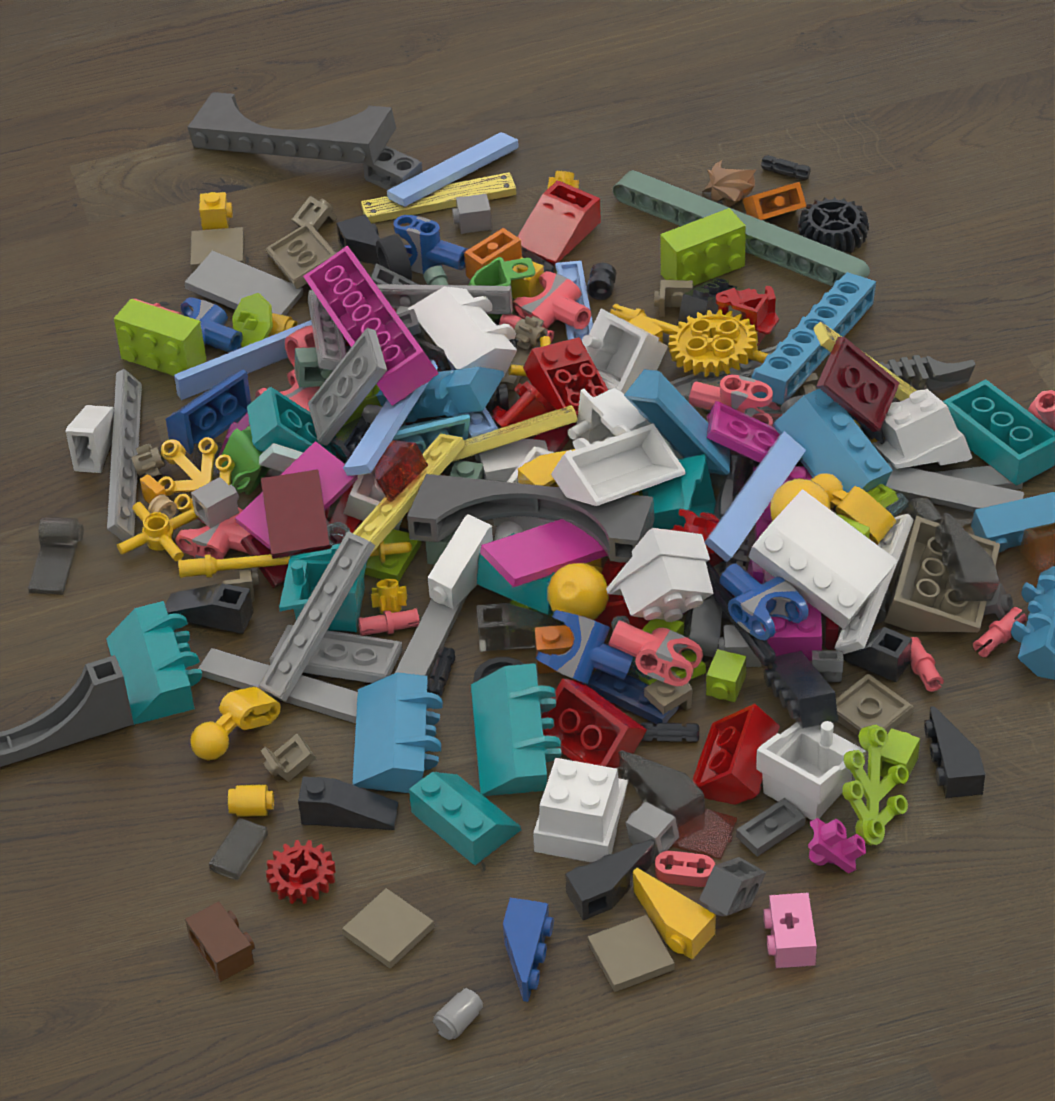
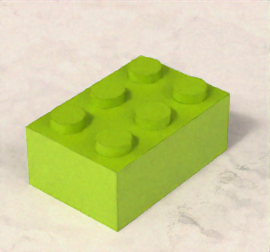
[660,208,746,286]
[114,299,207,376]

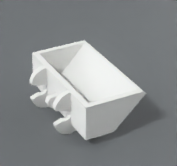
[408,286,517,377]
[551,424,685,506]

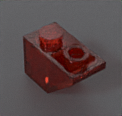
[375,440,428,502]

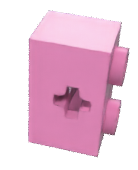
[763,893,816,968]

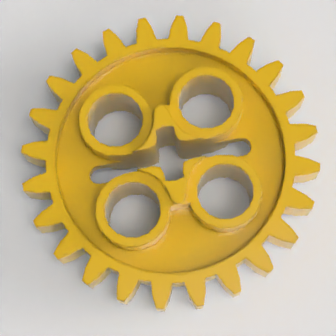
[668,309,758,377]

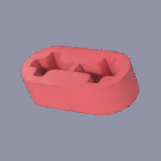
[655,851,715,887]

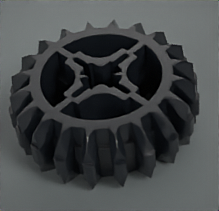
[798,197,869,253]

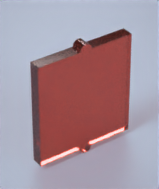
[671,803,737,860]

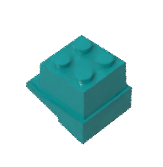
[642,454,716,530]
[279,544,367,632]

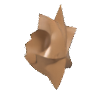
[702,160,756,207]

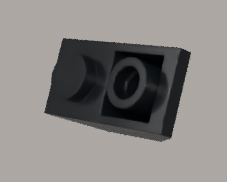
[336,214,380,265]
[843,627,912,682]

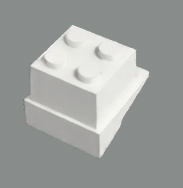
[582,308,668,394]
[568,388,650,444]
[872,389,972,469]
[606,528,714,622]
[756,721,867,820]
[533,758,628,862]

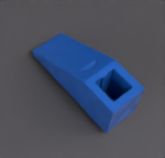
[503,898,554,1002]

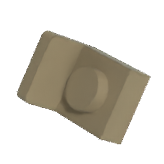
[291,196,337,230]
[654,280,693,317]

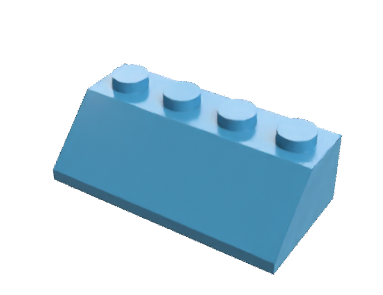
[773,389,893,507]

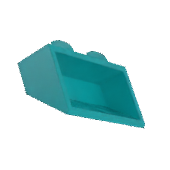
[106,601,202,725]
[471,663,561,796]

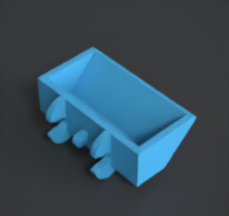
[376,367,504,423]
[624,369,730,475]
[1011,566,1055,680]
[352,672,443,793]

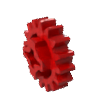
[266,840,336,904]

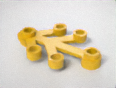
[158,437,235,513]

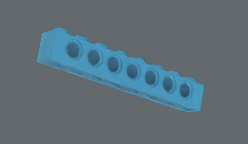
[752,272,876,405]

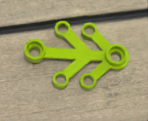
[842,725,909,845]

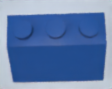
[165,369,251,454]

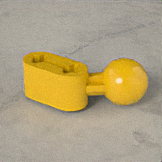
[811,473,896,545]
[191,687,281,761]

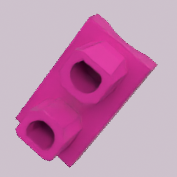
[808,818,866,874]

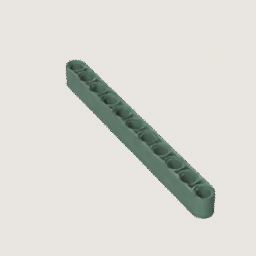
[613,170,870,287]

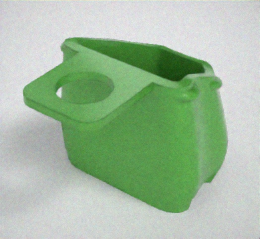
[468,257,535,322]
[222,426,271,495]

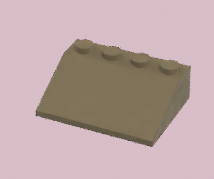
[884,516,1000,632]

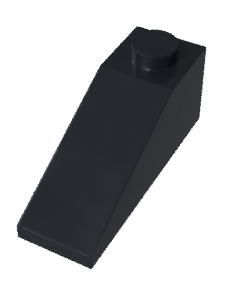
[298,776,399,830]

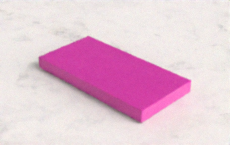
[235,441,358,550]
[480,519,608,587]

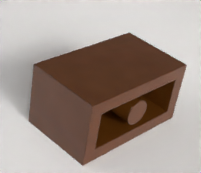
[185,901,255,982]

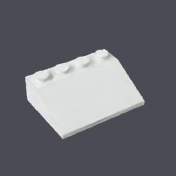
[748,489,898,630]

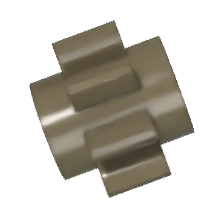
[514,316,547,350]
[132,444,166,477]

